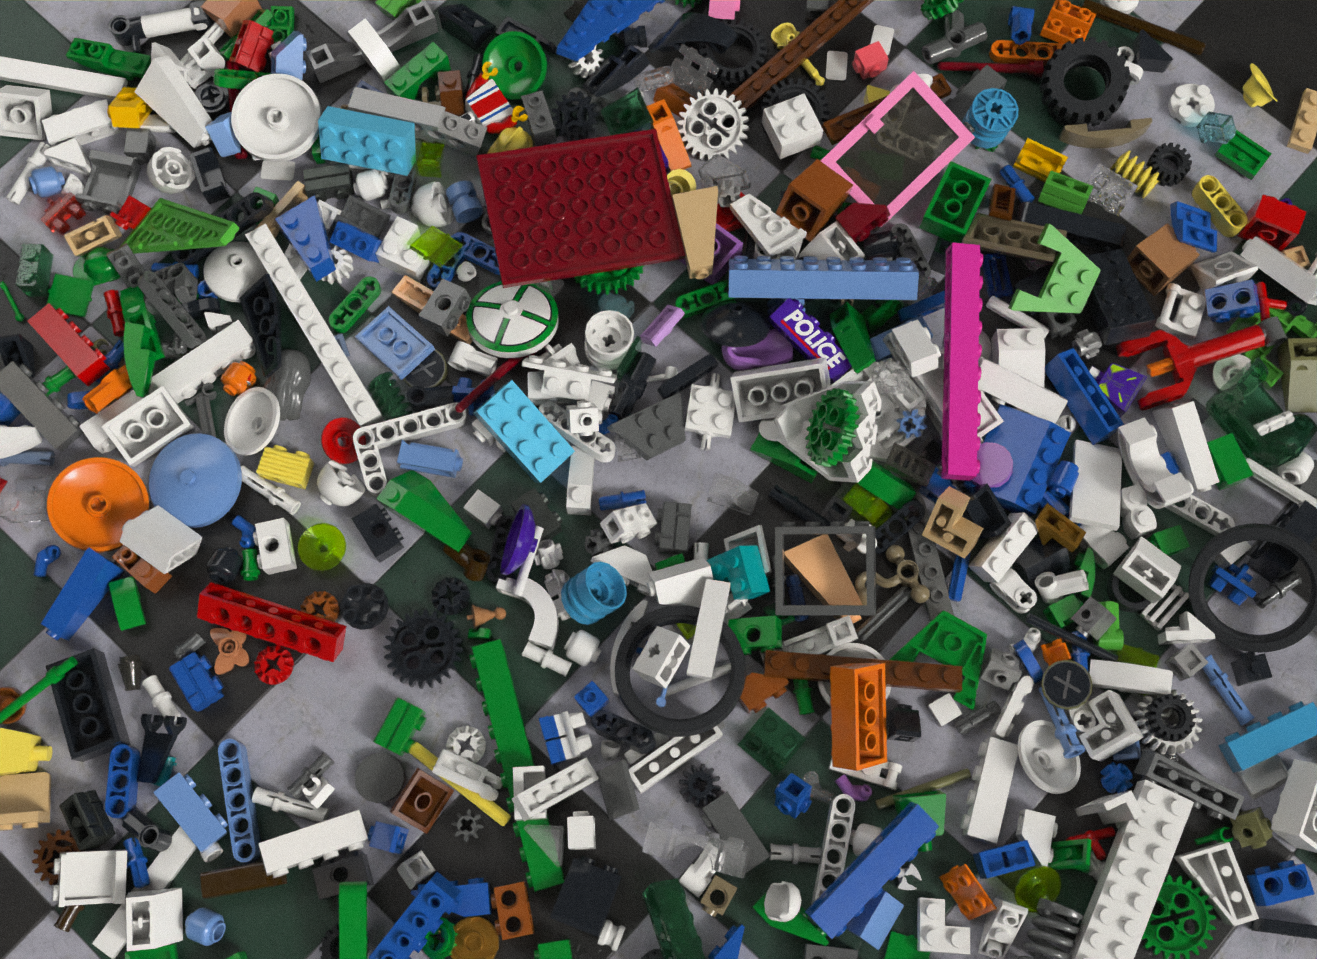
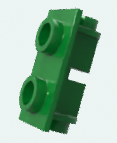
[861,299,904,334]

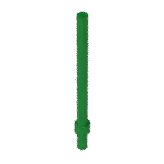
[0,656,78,724]

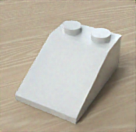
[991,328,1045,404]

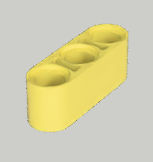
[1192,175,1248,237]

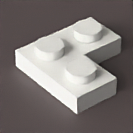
[917,897,970,955]

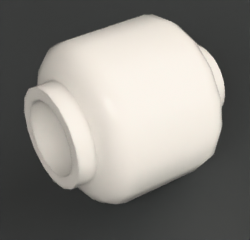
[353,169,389,201]
[1277,450,1314,485]
[564,630,602,666]
[849,823,883,856]

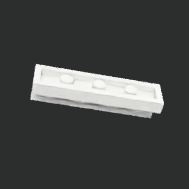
[1074,791,1144,824]

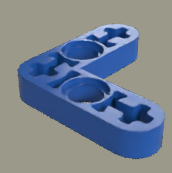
[427,232,500,291]
[897,291,980,323]

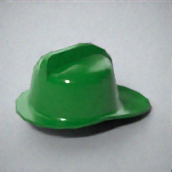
[73,247,120,286]

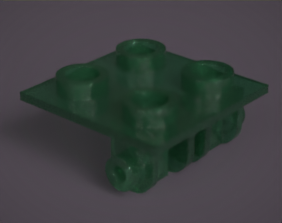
[738,707,806,777]

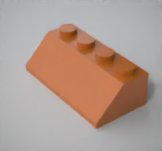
[830,663,887,771]

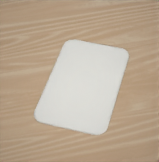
[870,25,894,55]
[826,51,848,81]
[261,161,295,181]

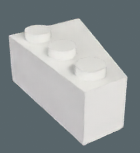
[1174,842,1259,926]

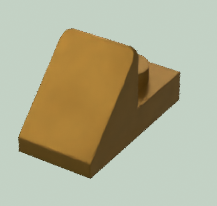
[1035,503,1086,552]

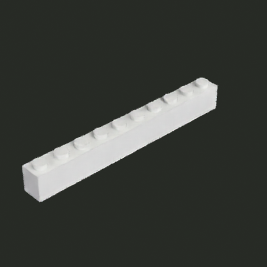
[245,224,384,427]

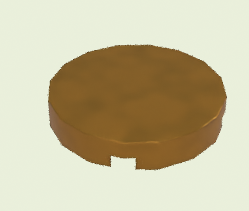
[450,916,499,959]

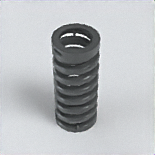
[1018,898,1084,959]

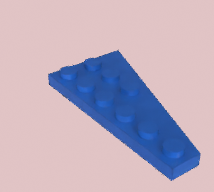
[556,0,666,61]

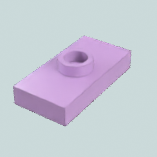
[639,305,685,347]

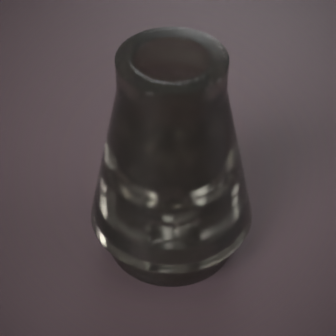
[117,655,143,691]

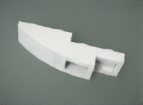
[0,425,42,459]

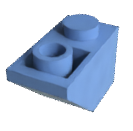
[271,31,307,80]

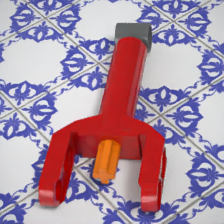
[1115,316,1287,411]

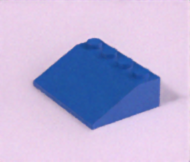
[963,404,1071,516]

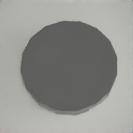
[355,753,405,804]

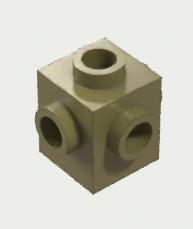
[1230,807,1273,849]

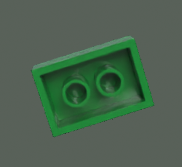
[919,161,992,243]

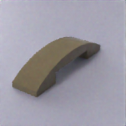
[1059,118,1153,149]

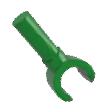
[1194,827,1233,846]

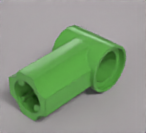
[1093,601,1124,650]

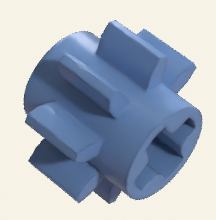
[897,409,928,439]

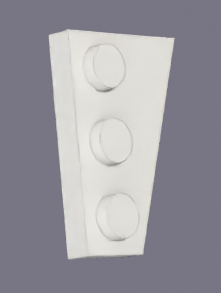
[730,194,807,257]

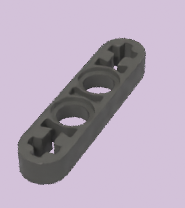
[137,271,207,349]

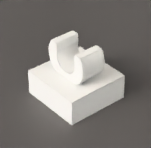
[301,774,335,809]

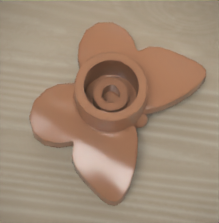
[210,628,250,675]

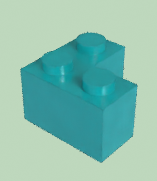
[706,545,770,600]

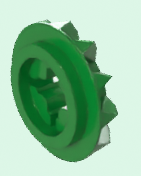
[422,917,458,959]

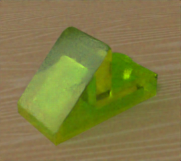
[417,142,444,178]
[842,483,893,528]

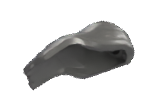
[263,349,311,421]

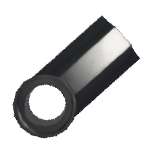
[406,385,454,412]
[122,808,172,852]

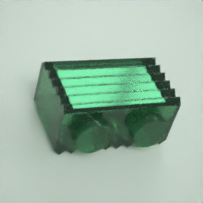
[15,243,53,297]

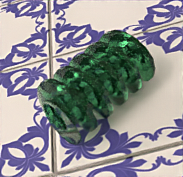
[367,371,413,421]

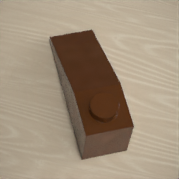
[438,70,466,117]

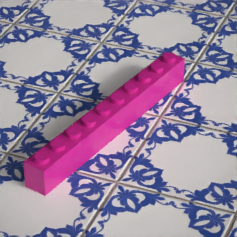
[941,243,983,481]

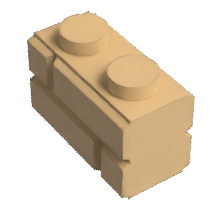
[64,215,122,256]

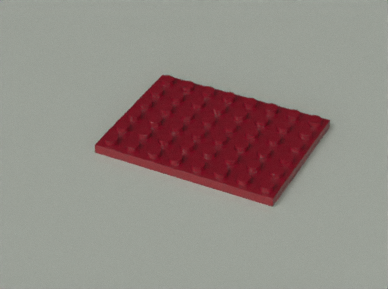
[476,129,685,288]

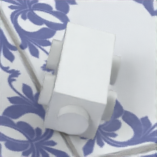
[600,503,657,544]

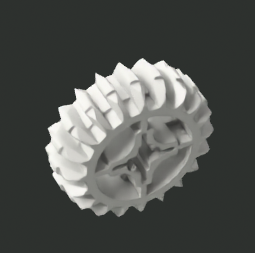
[1133,689,1203,756]

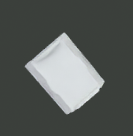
[1236,754,1288,800]

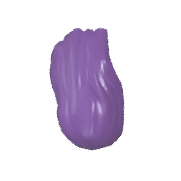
[722,329,793,370]

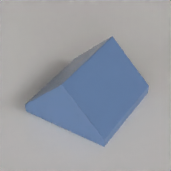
[846,890,904,950]

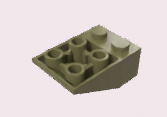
[1276,338,1317,413]

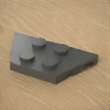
[607,393,686,461]

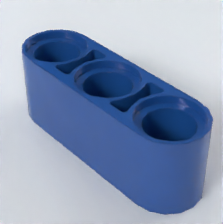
[105,744,141,819]

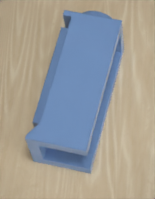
[397,440,463,478]

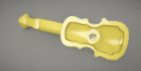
[771,22,825,86]

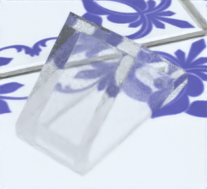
[524,825,565,867]

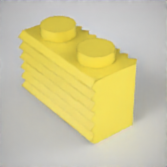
[256,445,315,490]

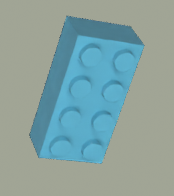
[318,106,416,176]
[473,380,575,483]

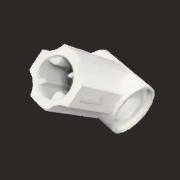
[448,341,498,377]
[1035,570,1088,604]
[678,843,727,898]

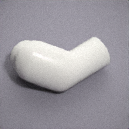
[1009,627,1041,656]

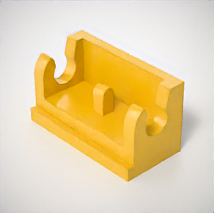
[1013,138,1068,182]

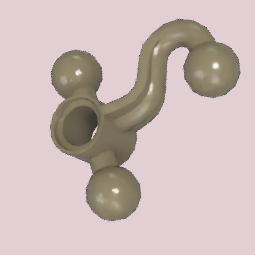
[855,545,930,605]

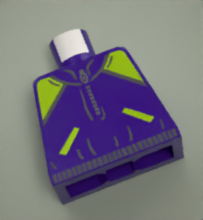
[1089,363,1147,418]

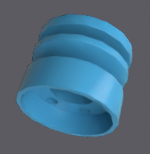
[962,88,1019,148]
[561,562,627,625]

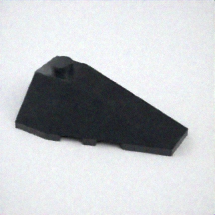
[239,274,282,378]

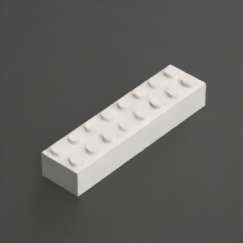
[1069,780,1194,959]

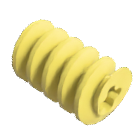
[1109,150,1159,199]

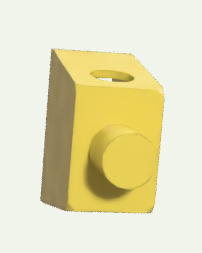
[0,728,53,777]

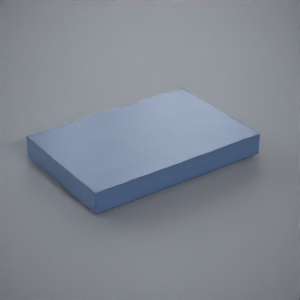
[355,306,435,380]

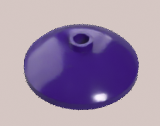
[500,504,538,575]

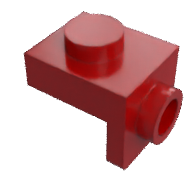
[110,195,151,230]

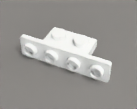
[522,355,617,401]

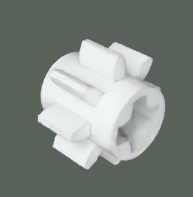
[534,539,563,569]

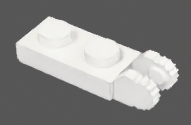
[989,675,1034,739]
[432,749,502,801]

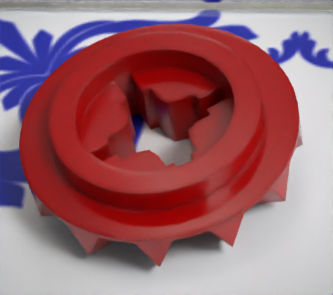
[254,645,294,685]

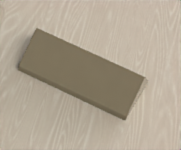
[963,213,1067,265]

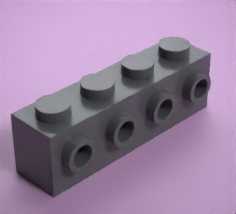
[0,361,84,452]
[1134,750,1245,820]

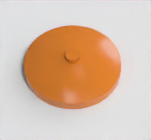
[47,457,149,553]

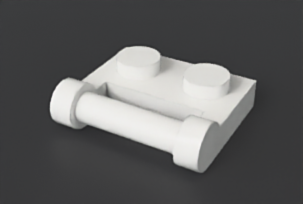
[1155,283,1206,340]

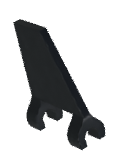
[137,714,187,784]

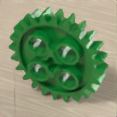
[575,265,645,295]
[805,388,860,467]
[1142,875,1216,959]

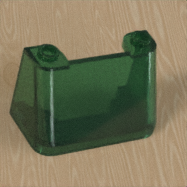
[1206,357,1317,471]

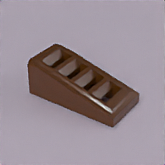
[988,184,1016,221]

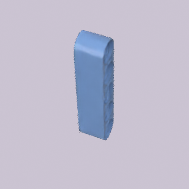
[218,739,261,863]

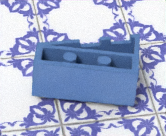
[153,772,228,853]

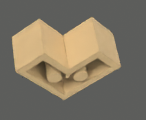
[922,486,983,559]

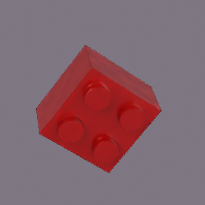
[1237,194,1306,252]

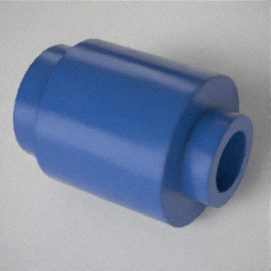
[1048,461,1079,498]

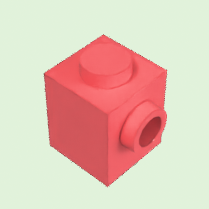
[852,41,889,80]

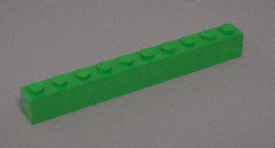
[469,639,565,891]

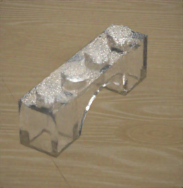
[642,819,751,879]

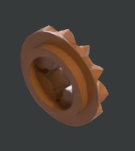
[300,591,339,622]

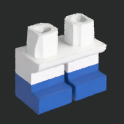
[539,711,592,766]

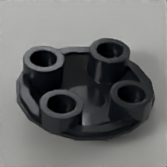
[340,583,389,630]

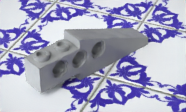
[347,87,487,157]

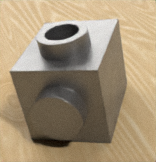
[1071,596,1117,641]

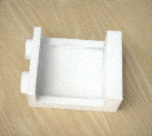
[52,849,127,907]

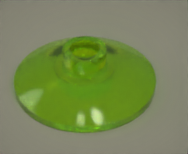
[298,523,346,570]
[1014,866,1061,913]

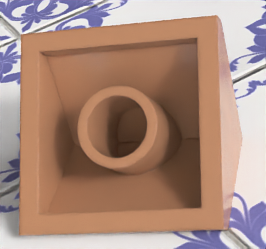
[200,0,262,38]

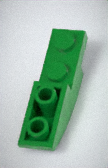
[66,38,151,81]
[120,286,165,361]

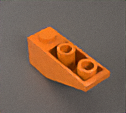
[644,99,691,172]

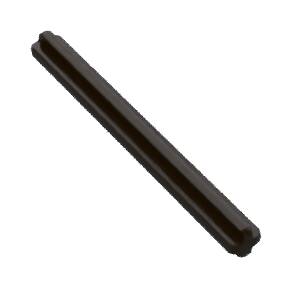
[1081,0,1206,55]

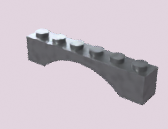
[306,0,439,83]

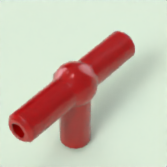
[1256,282,1287,322]
[1066,827,1115,860]

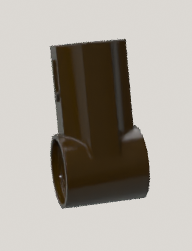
[443,543,490,581]

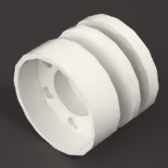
[584,310,634,370]

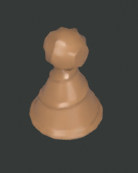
[467,605,506,629]

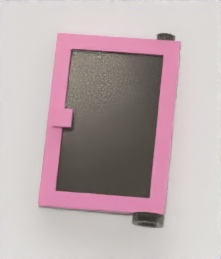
[821,71,975,233]

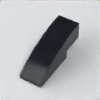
[582,44,650,97]

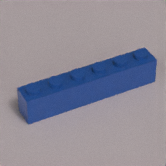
[805,802,939,939]

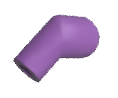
[835,774,872,802]

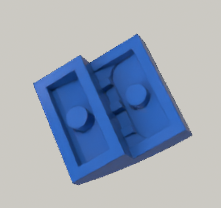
[1170,201,1217,253]

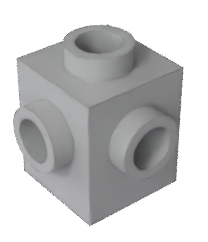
[981,648,1022,691]

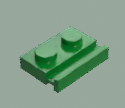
[1214,129,1272,180]

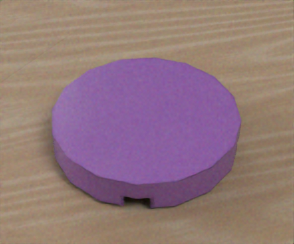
[970,442,1013,488]

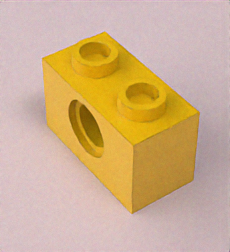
[107,87,153,128]

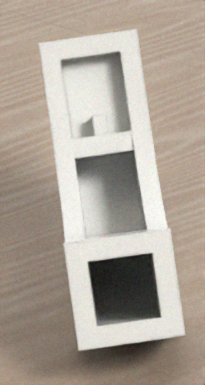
[496,578,559,651]

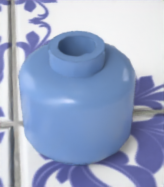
[28,166,65,198]
[185,907,226,946]

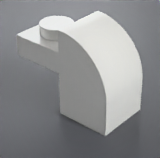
[185,36,225,89]

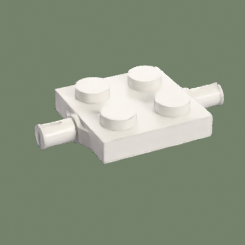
[685,373,735,451]

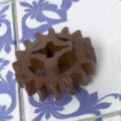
[32,829,85,885]

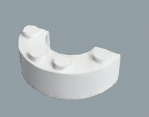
[1118,417,1193,509]

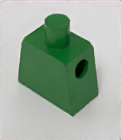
[893,790,946,852]

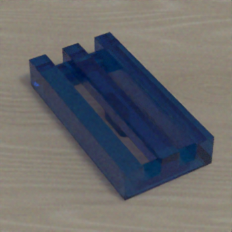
[982,253,1013,299]

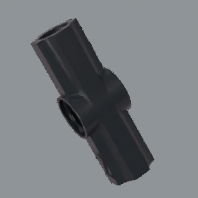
[609,352,656,420]

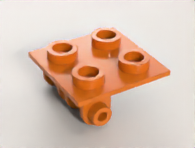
[939,864,997,920]

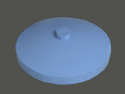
[149,433,242,528]

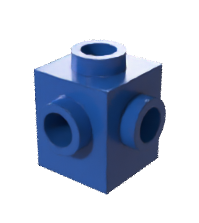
[774,773,812,819]

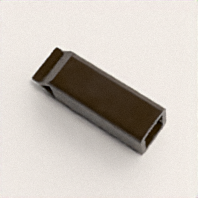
[200,861,287,899]

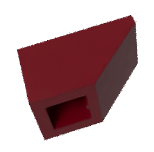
[835,203,890,243]

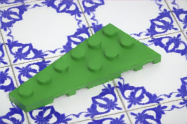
[120,198,240,254]

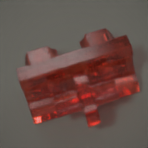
[40,192,86,235]

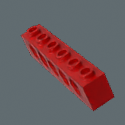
[197,582,347,662]

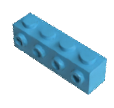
[1218,701,1317,773]

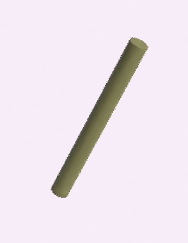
[875,768,971,810]

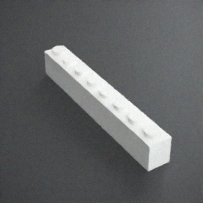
[80,320,256,454]

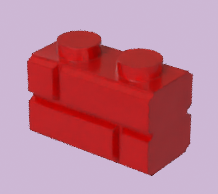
[229,20,274,72]

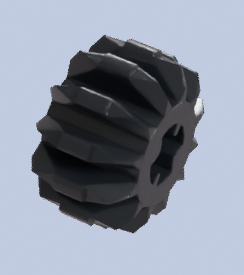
[679,764,721,807]

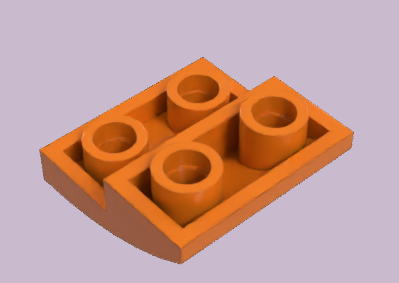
[1040,0,1096,44]

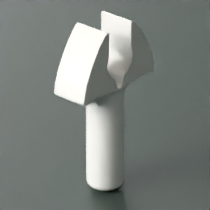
[896,863,922,890]

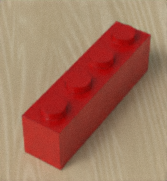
[27,303,110,387]

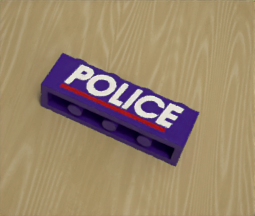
[766,298,851,384]

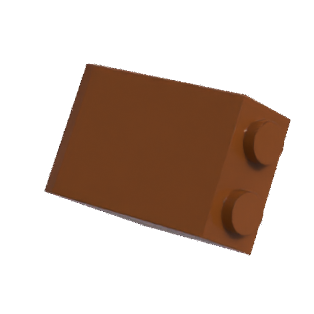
[775,159,853,242]

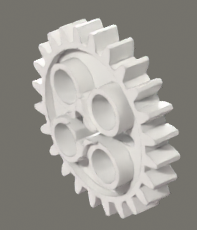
[677,88,749,163]

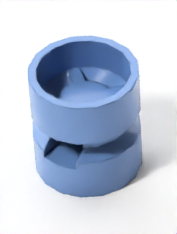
[446,180,483,223]

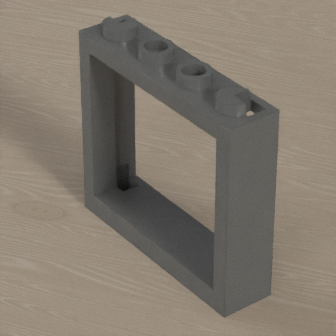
[775,521,876,615]

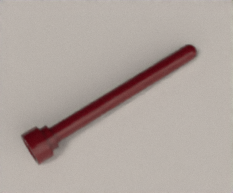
[937,60,1044,78]
[455,350,539,413]

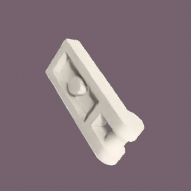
[828,758,902,790]

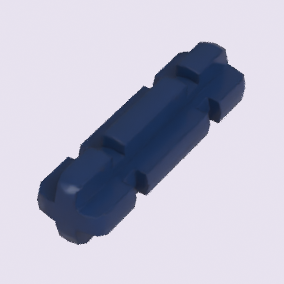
[786,574,809,622]

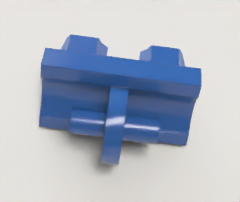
[452,377,495,416]
[1208,563,1257,606]

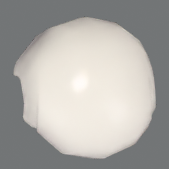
[764,881,802,922]

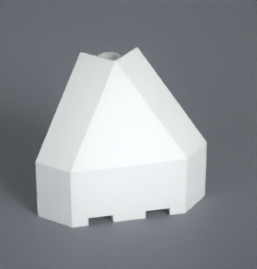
[774,381,881,483]

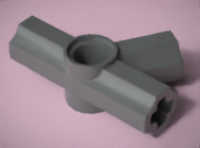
[921,10,988,64]

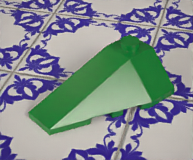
[376,470,472,553]

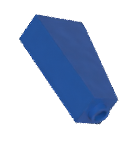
[41,547,124,641]

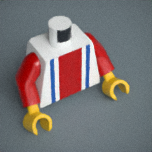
[460,62,528,134]

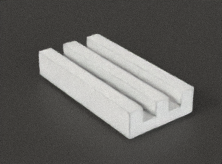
[1139,582,1189,631]

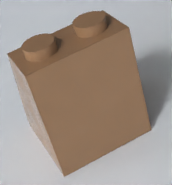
[1127,223,1200,296]

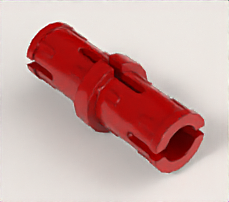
[103,290,125,337]

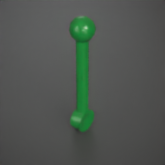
[0,281,24,322]

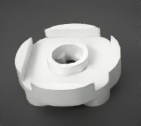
[1168,84,1215,127]

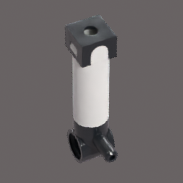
[108,0,213,54]

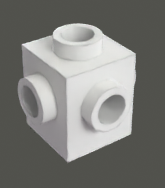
[566,401,602,436]

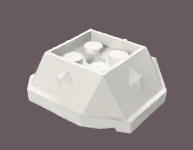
[831,362,927,462]

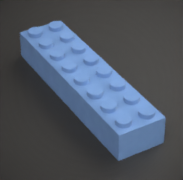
[728,255,919,300]

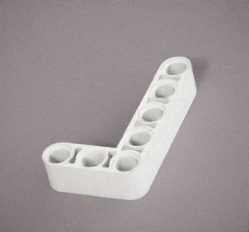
[353,403,467,497]

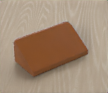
[653,80,698,119]

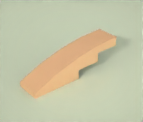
[392,275,473,345]

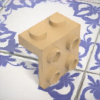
[0,772,51,831]

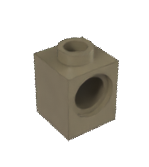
[700,875,737,917]

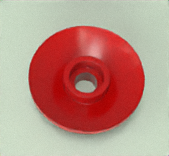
[321,417,366,464]

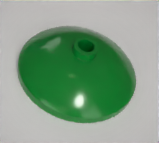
[482,31,547,99]

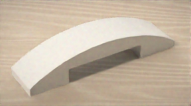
[610,600,648,697]
[759,615,858,663]

